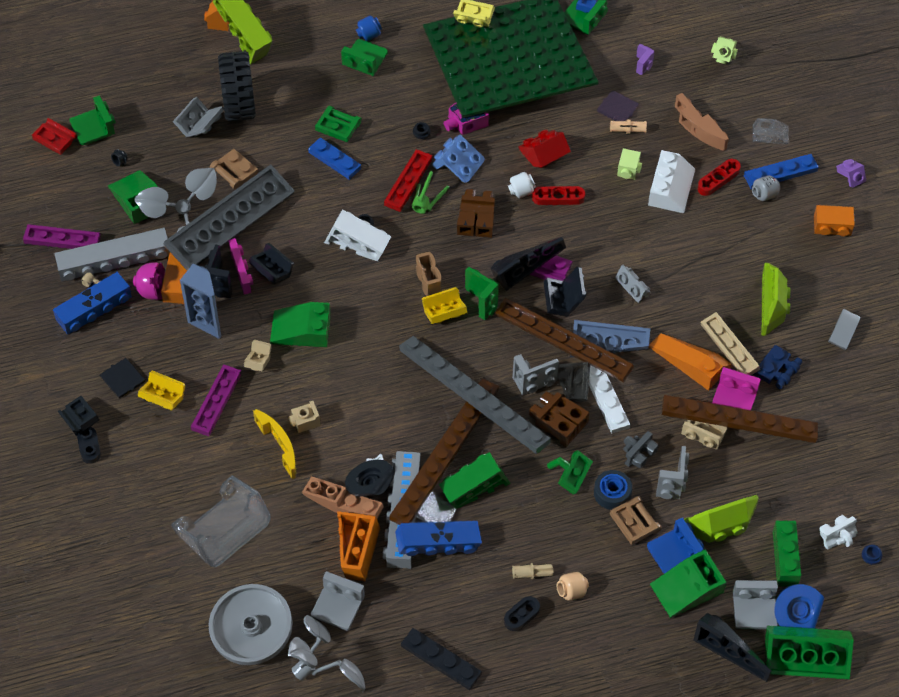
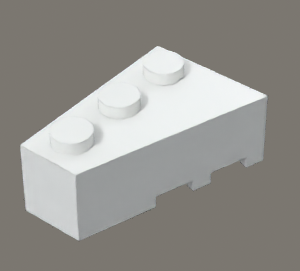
[324,209,391,261]

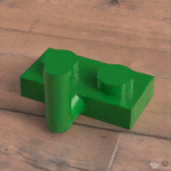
[547,450,593,494]

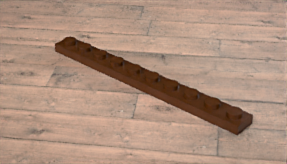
[389,378,499,525]

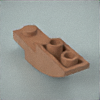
[675,93,729,151]
[302,476,384,518]

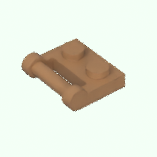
[210,149,258,190]
[610,496,662,545]

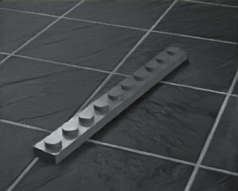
[399,336,550,454]

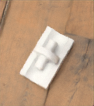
[820,515,857,550]

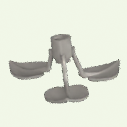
[135,168,217,232]
[288,615,365,692]

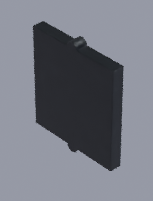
[100,358,146,399]

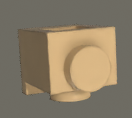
[289,401,320,433]

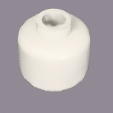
[508,172,536,199]

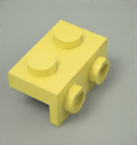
[453,0,495,27]

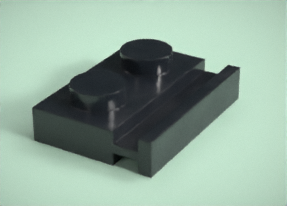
[58,396,100,436]

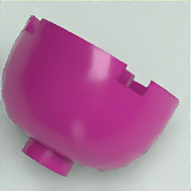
[133,262,165,300]

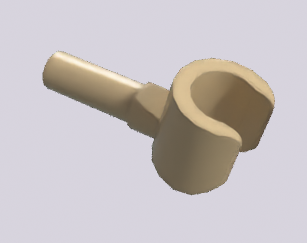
[82,273,100,287]

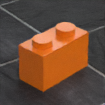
[814,205,854,236]

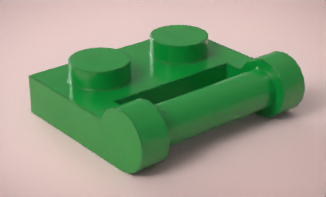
[315,105,362,142]

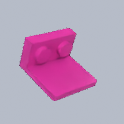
[712,367,761,410]

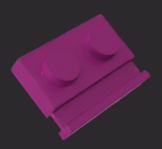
[530,256,572,281]

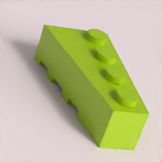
[213,0,272,65]

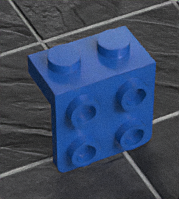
[647,517,704,574]

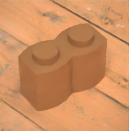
[416,252,441,296]

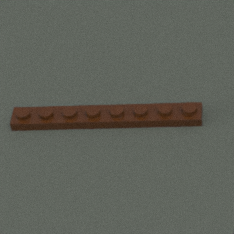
[495,298,634,383]
[661,395,818,443]

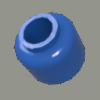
[356,16,382,41]

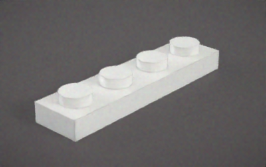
[583,365,630,434]

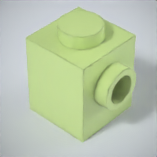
[617,149,642,180]

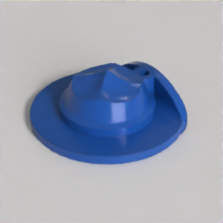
[774,584,824,629]

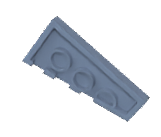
[570,320,651,358]

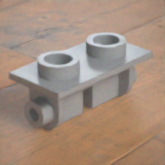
[615,265,651,303]

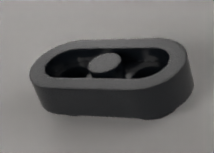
[77,427,101,464]
[504,596,540,631]

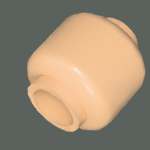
[557,572,589,601]

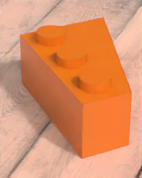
[337,511,380,581]

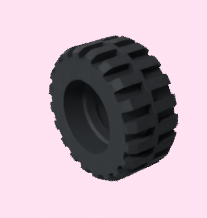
[218,51,256,122]

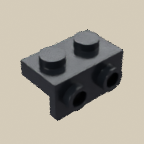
[248,243,294,284]

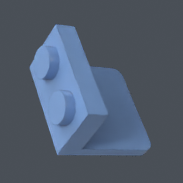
[432,134,485,183]

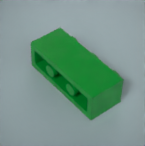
[773,521,801,587]

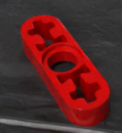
[697,159,741,196]
[532,186,585,205]

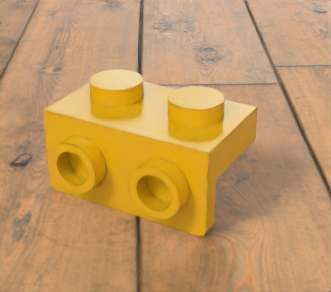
[422,287,467,324]
[138,370,185,410]

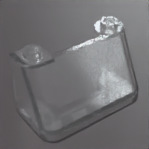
[171,475,271,567]

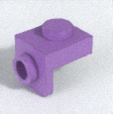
[636,44,654,75]
[836,159,866,188]

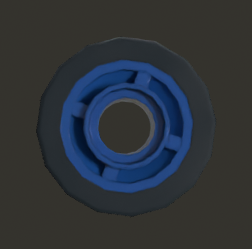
[594,470,632,510]

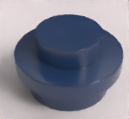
[861,545,882,565]

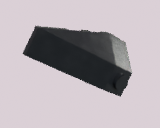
[491,237,566,291]
[693,613,772,682]

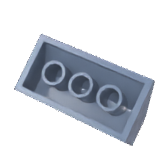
[180,264,221,339]

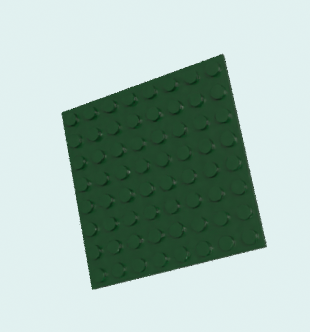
[423,0,599,118]

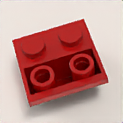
[518,130,571,168]

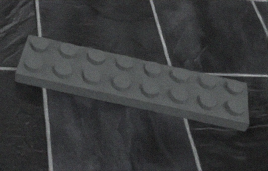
[163,164,295,270]

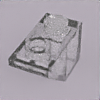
[753,118,789,144]

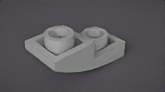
[828,309,861,350]

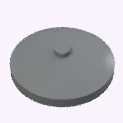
[209,584,293,665]

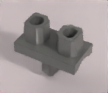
[623,431,659,469]

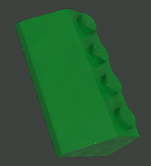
[765,625,854,679]

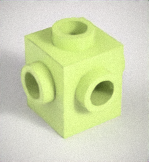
[711,36,738,64]

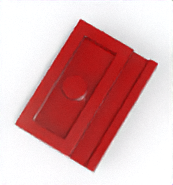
[32,118,77,155]

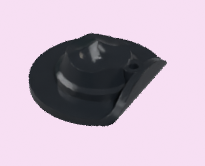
[345,459,394,496]

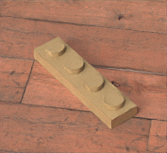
[701,312,760,376]

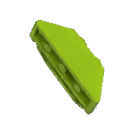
[761,263,790,336]
[684,495,759,543]

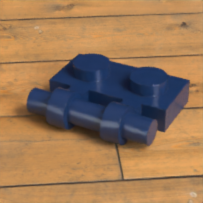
[754,345,802,389]

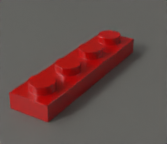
[384,149,432,212]

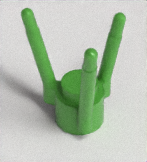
[412,171,449,214]

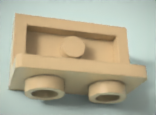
[681,420,727,449]

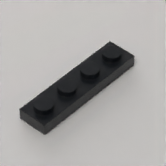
[401,628,482,691]

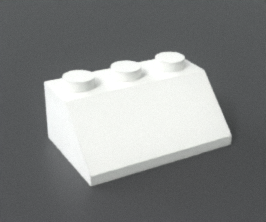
[648,150,695,213]

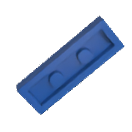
[308,138,361,180]

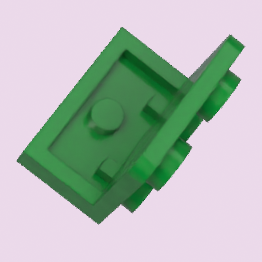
[564,0,608,35]
[341,39,388,76]
[70,95,116,145]
[465,267,498,321]

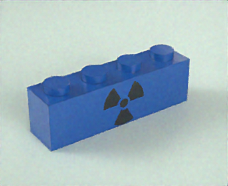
[53,271,132,335]
[395,521,482,556]

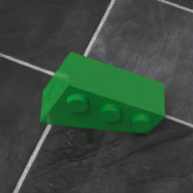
[439,452,511,509]

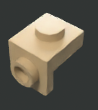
[244,340,271,371]

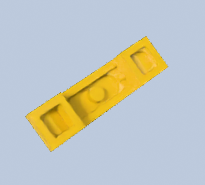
[253,409,296,480]

